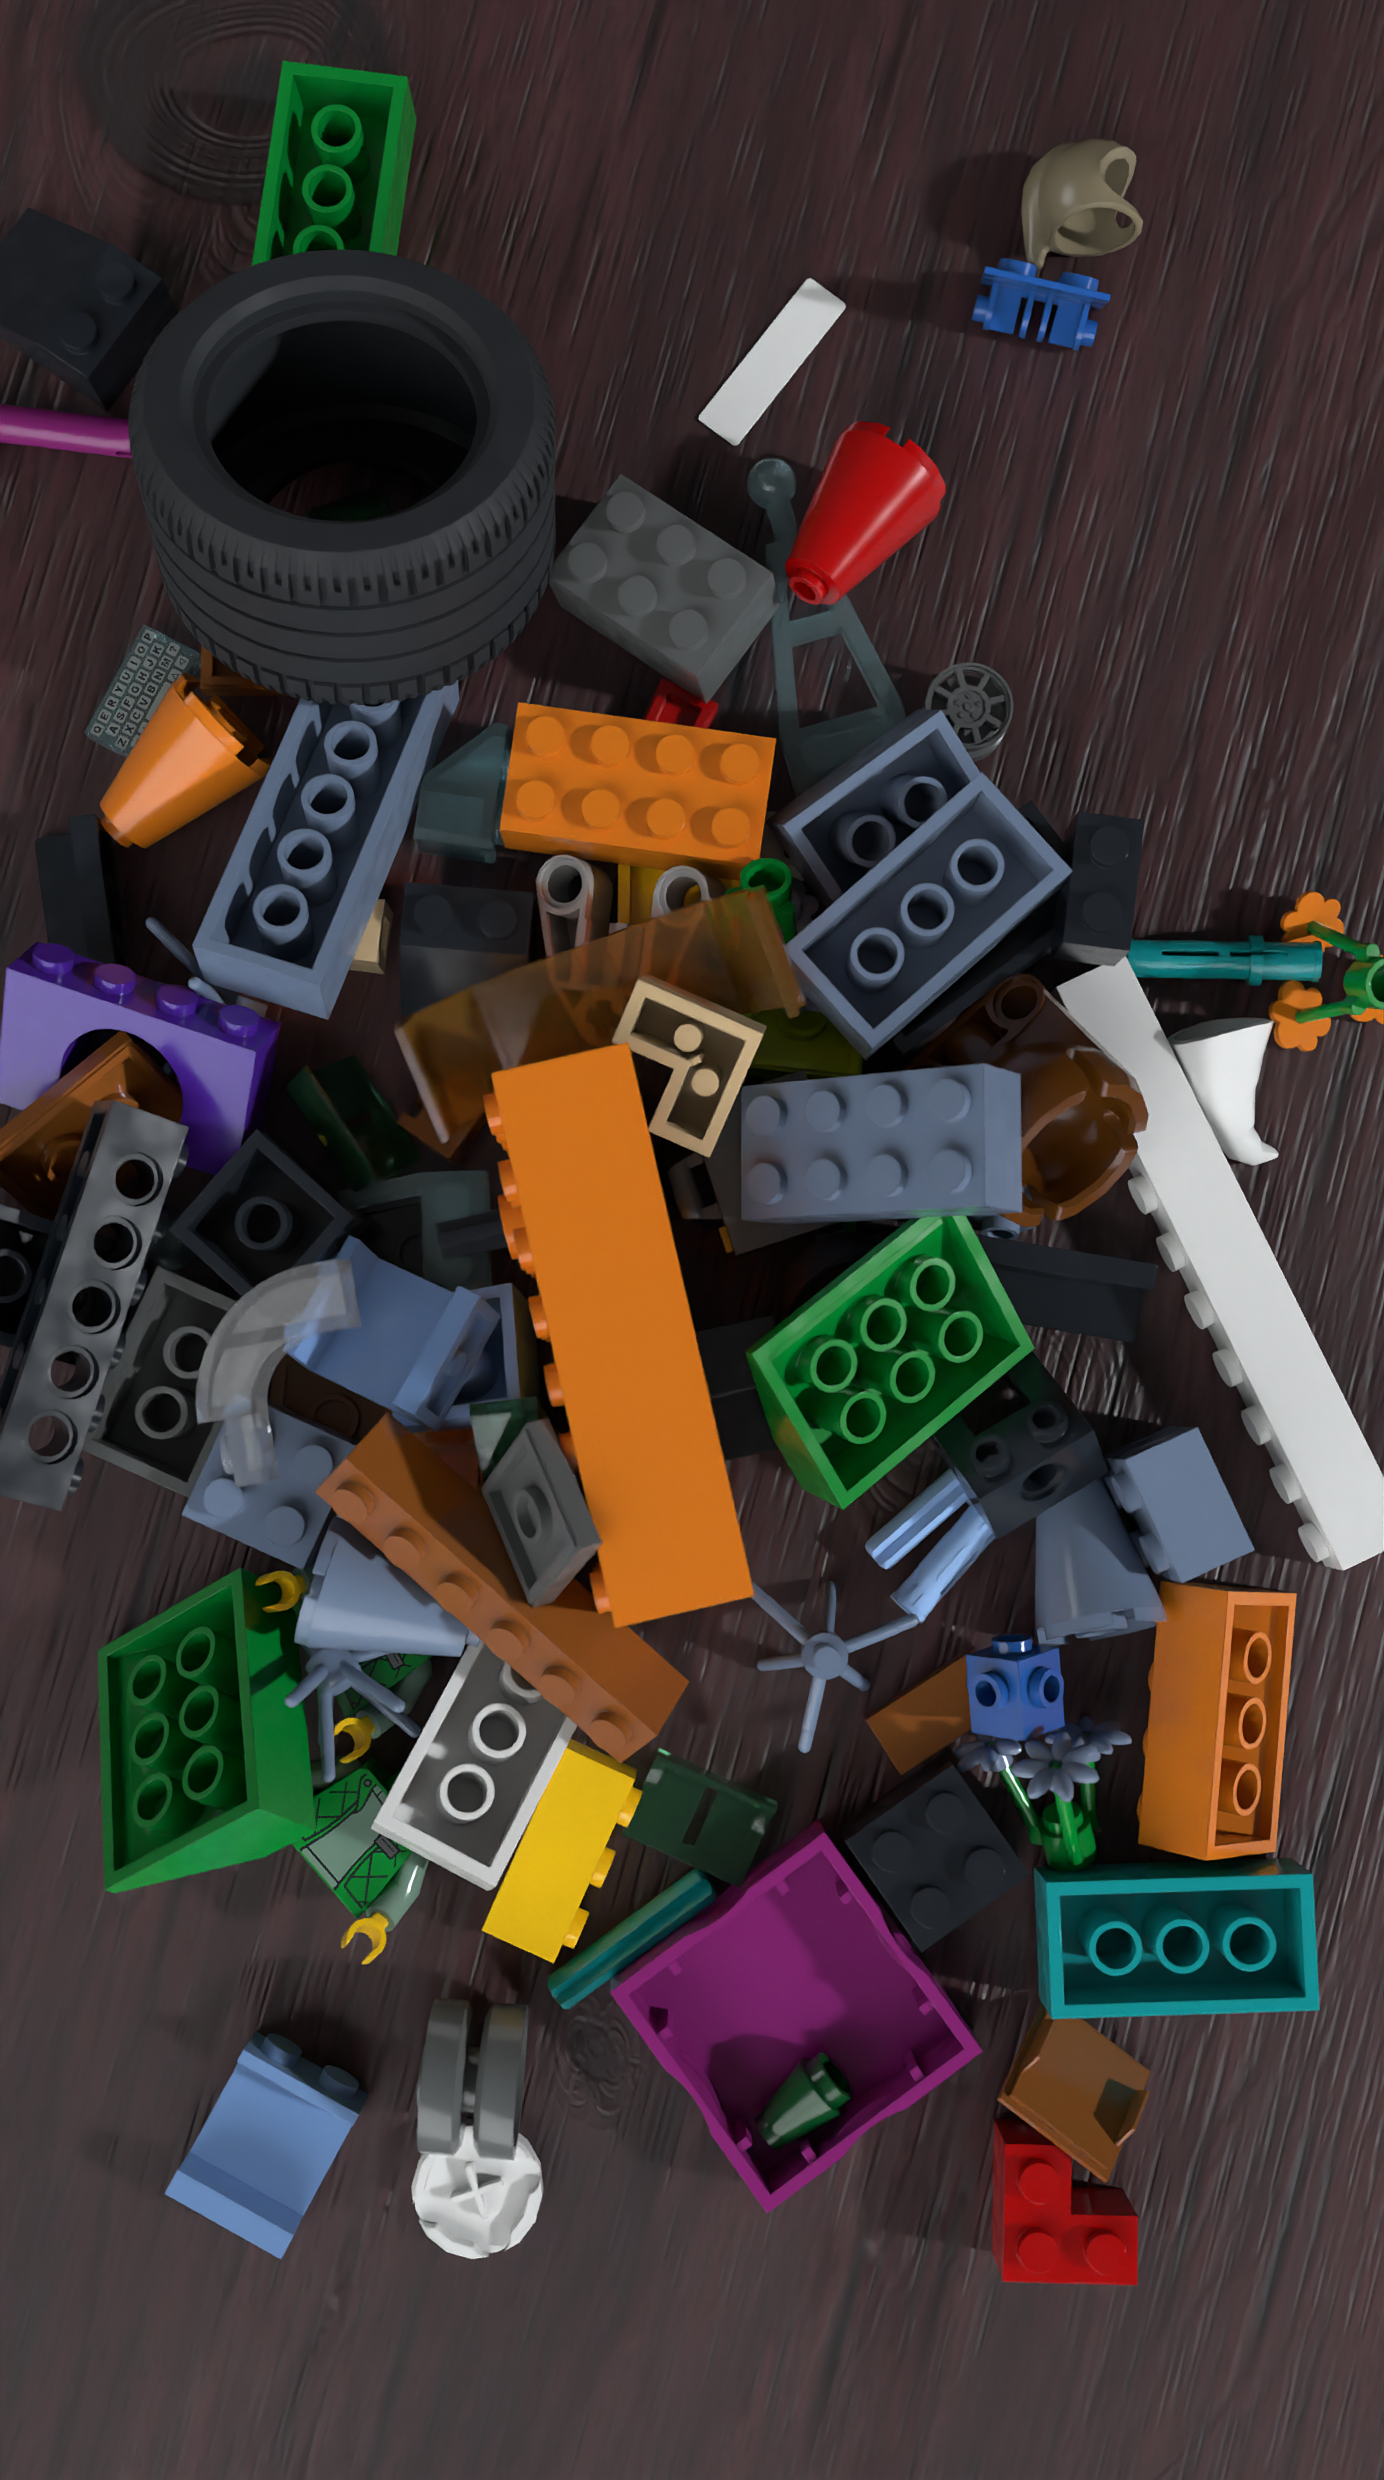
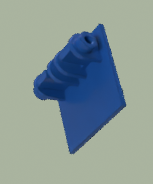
[972,258,1111,351]

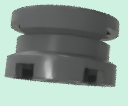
[922,662,1014,762]

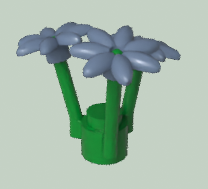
[955,1715,1132,1872]

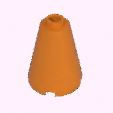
[99,672,274,849]

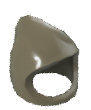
[1021,138,1143,270]

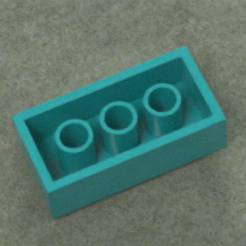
[1034,1858,1320,2019]

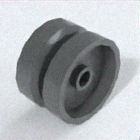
[417,1998,528,2160]

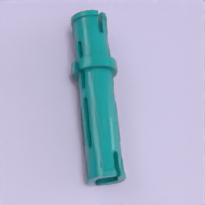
[1126,935,1323,986]

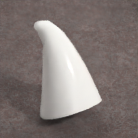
[1167,1018,1279,1166]

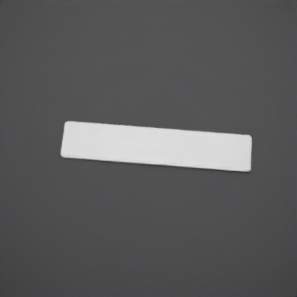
[699,278,846,446]

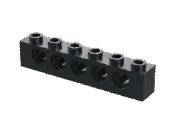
[0,1100,189,1511]

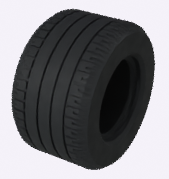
[128,250,556,705]

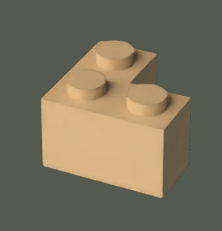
[612,973,767,1158]

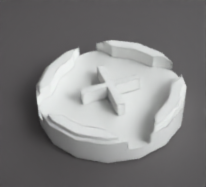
[411,2119,543,2259]

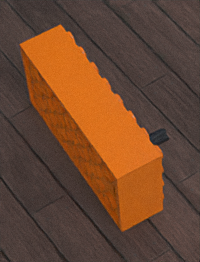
[435,1042,755,1628]

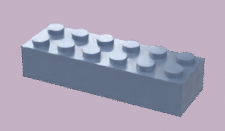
[192,680,459,1020]

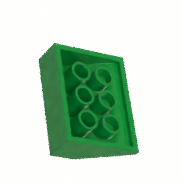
[745,1215,1035,1510]
[97,1567,316,1893]

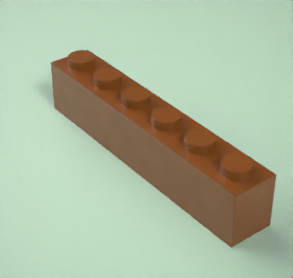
[315,1412,689,1763]

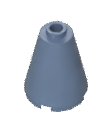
[1034,1477,1167,1646]
[294,1515,480,1657]

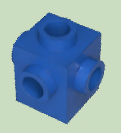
[966,1634,1065,1741]

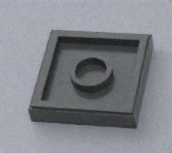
[481,1418,602,1608]

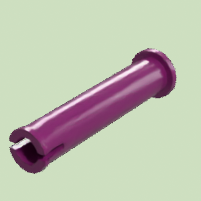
[0,404,132,459]

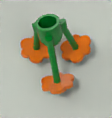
[1268,891,1384,1052]

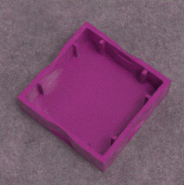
[610,1818,983,2214]

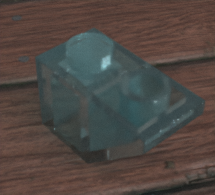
[413,723,512,864]

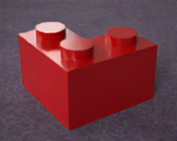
[992,2118,1138,2285]

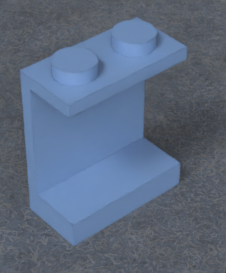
[283,1235,501,1433]
[165,2031,369,2259]

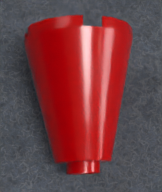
[785,421,946,605]

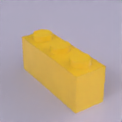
[482,1739,643,1963]

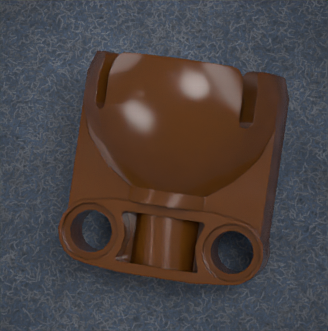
[904,973,1149,1227]

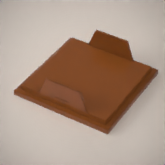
[997,2000,1151,2183]

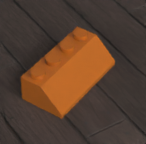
[1137,1581,1297,1861]

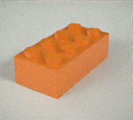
[499,702,776,881]

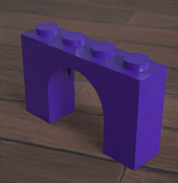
[0,941,281,1176]

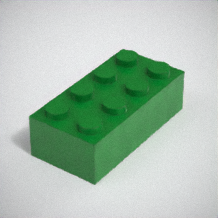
[252,61,416,266]

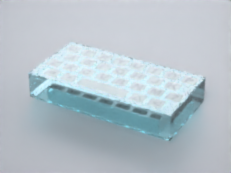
[84,625,201,758]

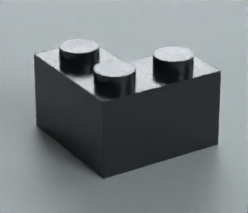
[695,1315,779,1461]

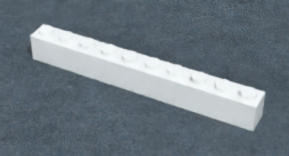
[1050,955,1384,1571]

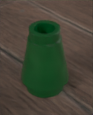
[754,2053,853,2150]

